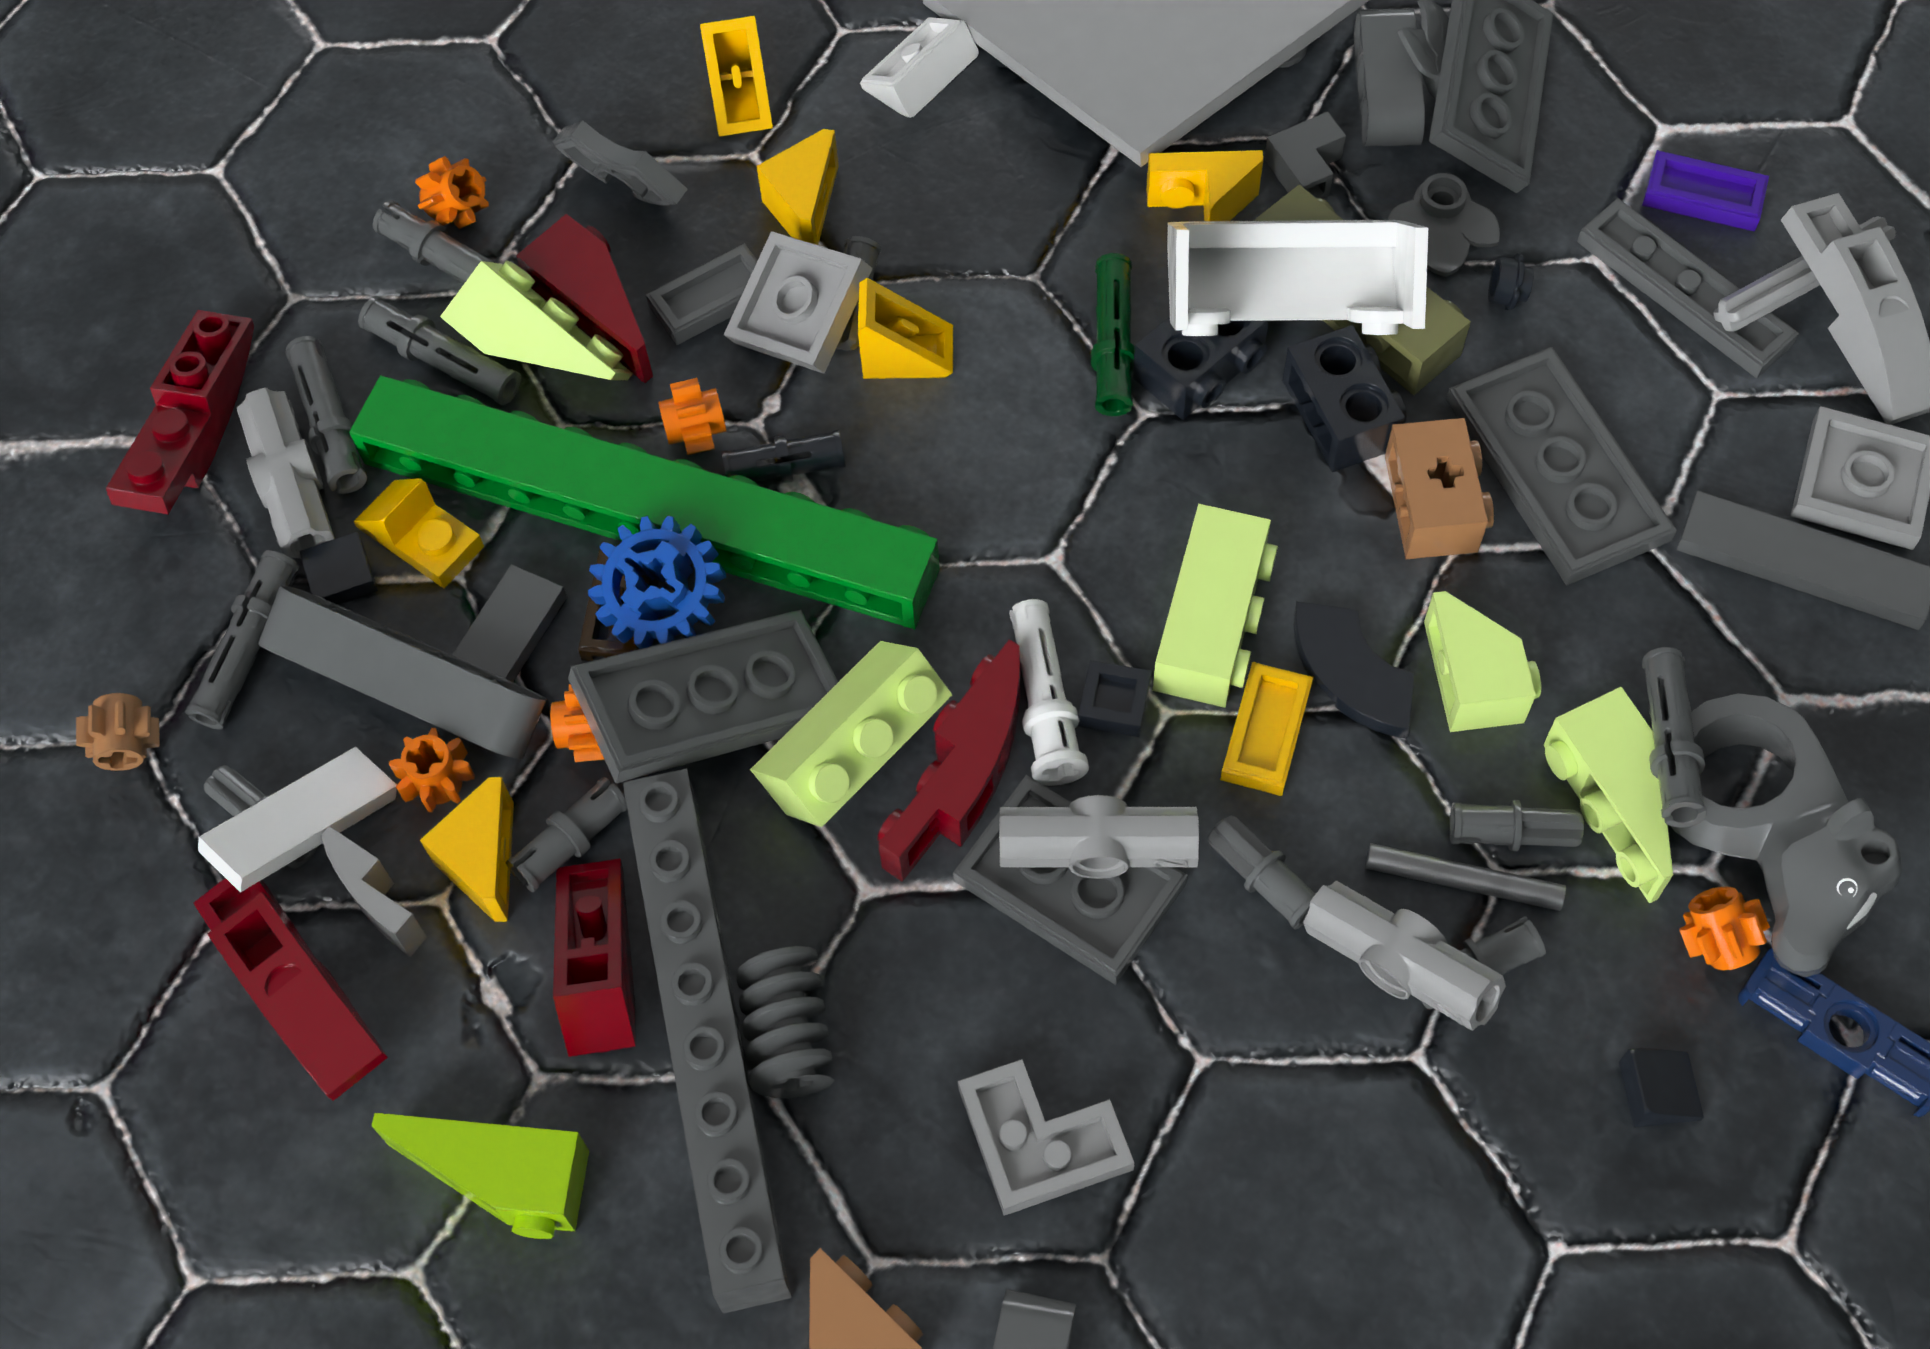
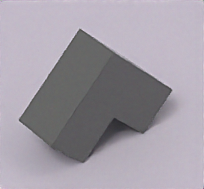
[1264,111,1346,199]

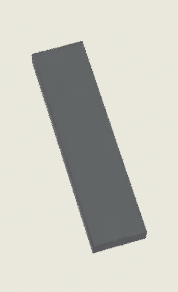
[1577,198,1799,378]
[1676,491,1930,630]

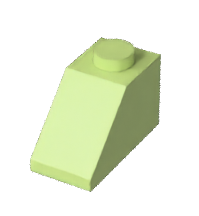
[1424,591,1541,732]

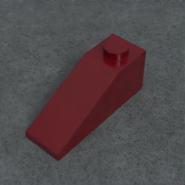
[516,214,653,383]
[553,858,636,1057]

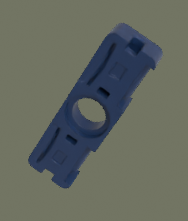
[1738,948,1930,1117]

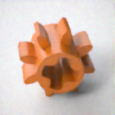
[415,156,489,229]
[658,378,727,455]
[550,684,605,763]
[389,728,475,812]
[1679,886,1770,970]

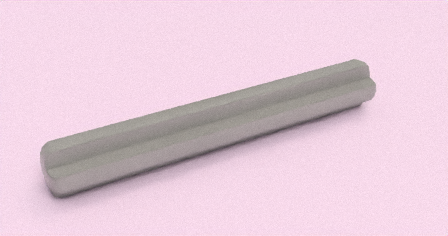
[1713,216,1896,332]

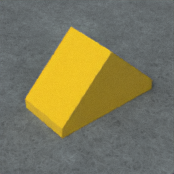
[700,15,773,137]
[757,129,839,245]
[858,278,953,379]
[420,777,514,922]

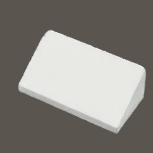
[860,17,979,118]

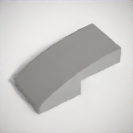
[321,826,427,957]

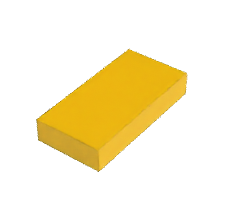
[1220,662,1313,796]

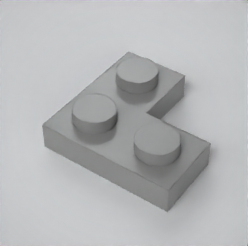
[958,1059,1134,1216]

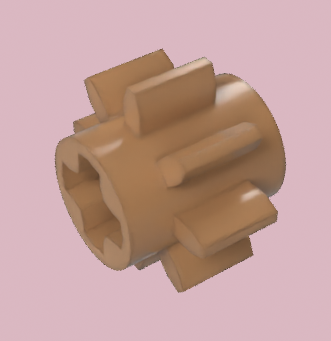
[76,693,160,771]

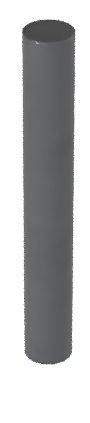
[1365,843,1566,911]

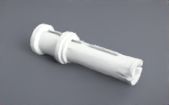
[1009,599,1089,786]

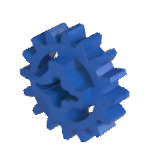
[588,516,726,649]

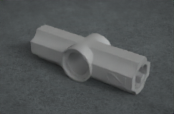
[236,388,335,559]
[999,795,1199,879]
[1303,881,1506,1031]

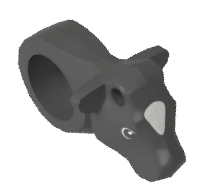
[1671,693,1902,977]

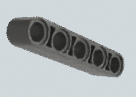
[258,585,547,759]

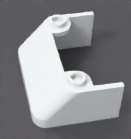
[1167,220,1428,336]

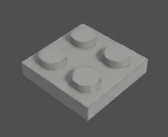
[724,231,873,374]
[1790,406,1930,550]

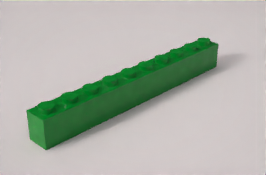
[349,375,940,630]

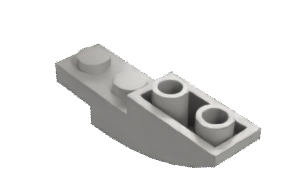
[1781,193,1930,425]

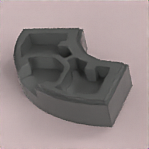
[552,120,688,205]

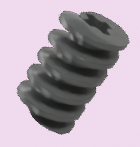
[736,946,836,1099]

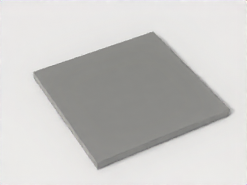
[923,0,1369,167]

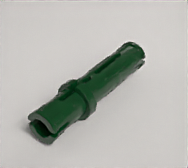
[1091,253,1135,416]

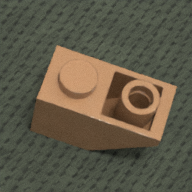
[809,1248,923,1349]

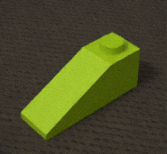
[372,1113,589,1239]

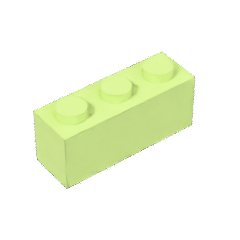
[1152,503,1278,708]
[750,641,952,827]

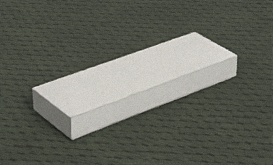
[198,747,397,892]

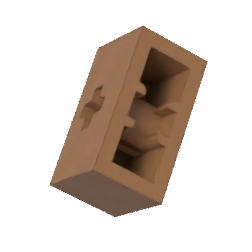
[1385,418,1494,559]

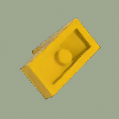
[1146,150,1263,221]
[354,478,484,589]

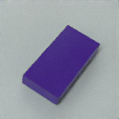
[1642,150,1769,232]

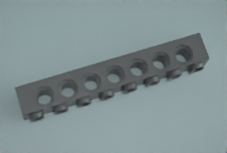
[623,768,792,1314]

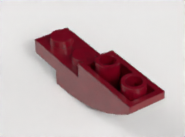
[106,310,254,515]
[877,639,1020,882]
[193,878,388,1101]

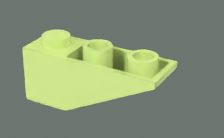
[440,260,633,380]
[1543,687,1673,903]

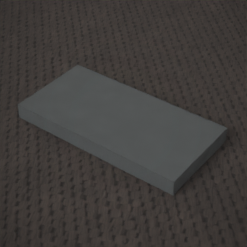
[1429,0,1553,193]
[1446,347,1677,586]
[568,609,838,783]

